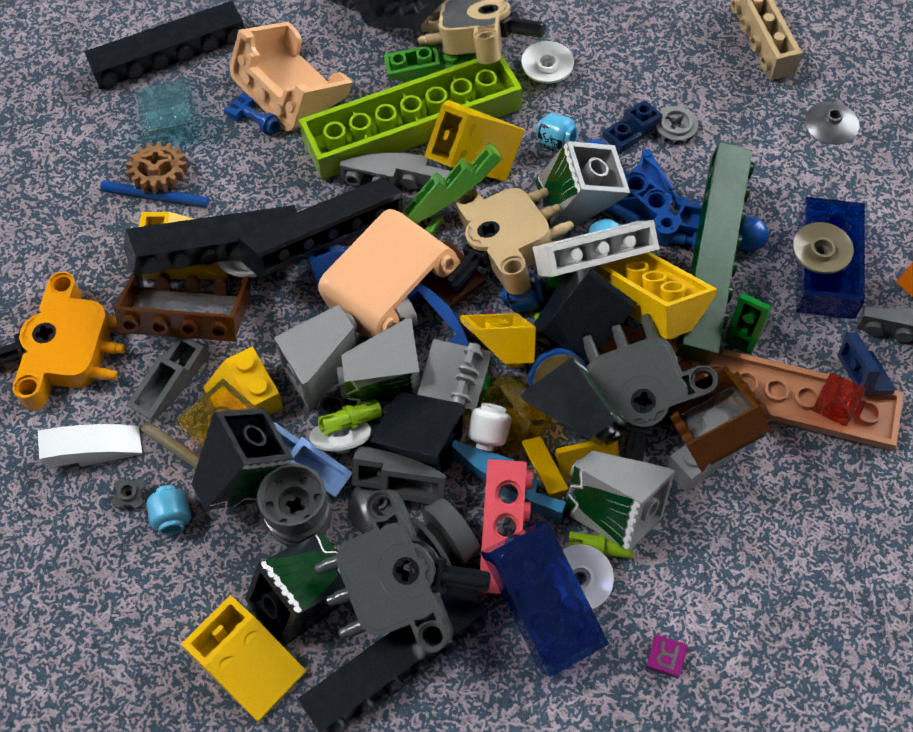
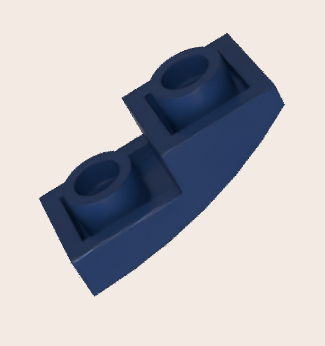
[602,100,663,154]

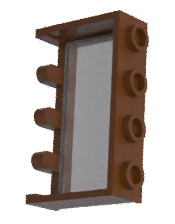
[114,272,251,342]
[668,365,774,472]

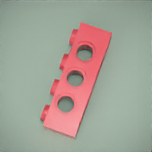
[479,459,533,595]

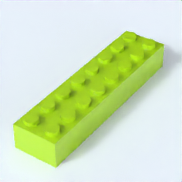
[299,53,522,180]

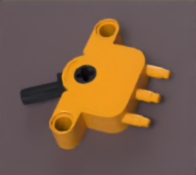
[0,271,126,410]

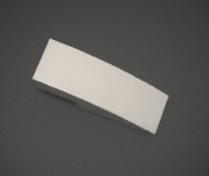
[38,424,142,469]

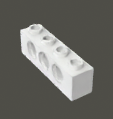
[533,220,659,277]

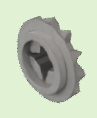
[656,106,698,144]

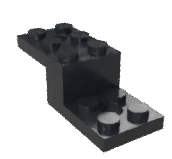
[353,0,446,29]

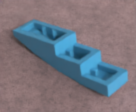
[452,440,566,523]

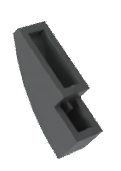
[126,337,211,421]
[352,446,446,504]

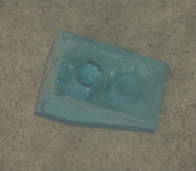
[137,78,203,147]

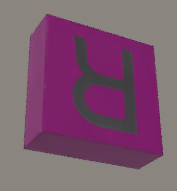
[646,634,688,679]

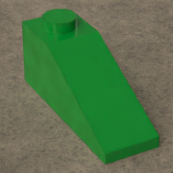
[725,293,771,355]

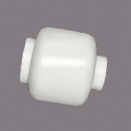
[467,403,512,451]

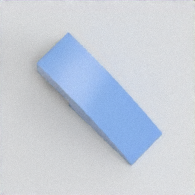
[274,422,352,499]

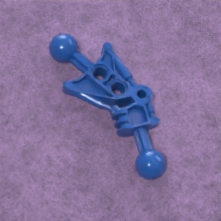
[584,139,769,252]

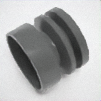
[257,463,332,547]
[410,497,481,570]

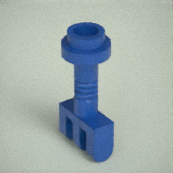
[223,93,280,135]

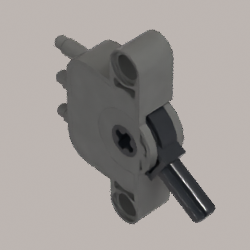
[573,314,718,462]
[314,489,491,653]

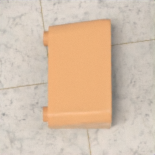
[230,22,353,131]
[318,209,460,338]

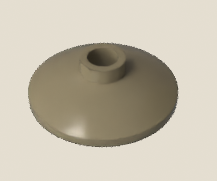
[792,222,854,274]

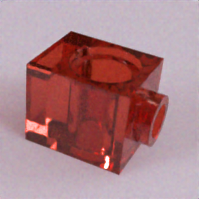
[812,372,866,427]

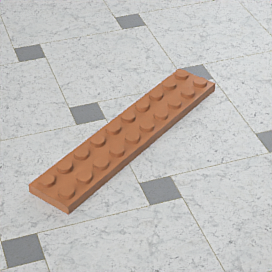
[599,324,904,451]

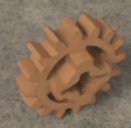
[126,141,188,194]

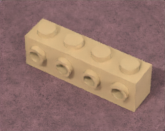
[730,0,802,80]

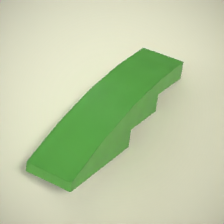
[403,143,502,223]

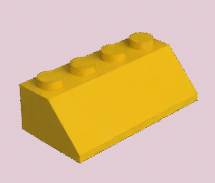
[595,252,717,340]

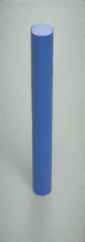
[100,180,210,208]

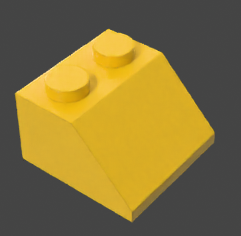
[460,313,536,368]
[203,346,284,415]

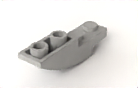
[340,153,450,189]

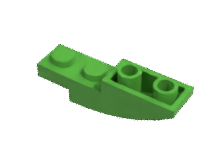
[384,44,476,82]

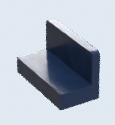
[837,332,895,395]

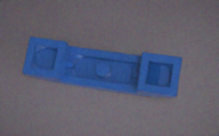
[407,283,473,346]

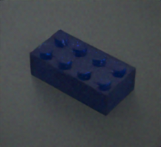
[796,197,865,319]
[481,521,609,677]

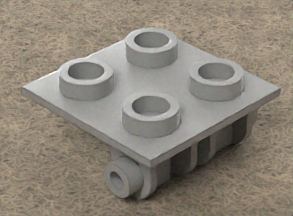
[417,339,492,410]

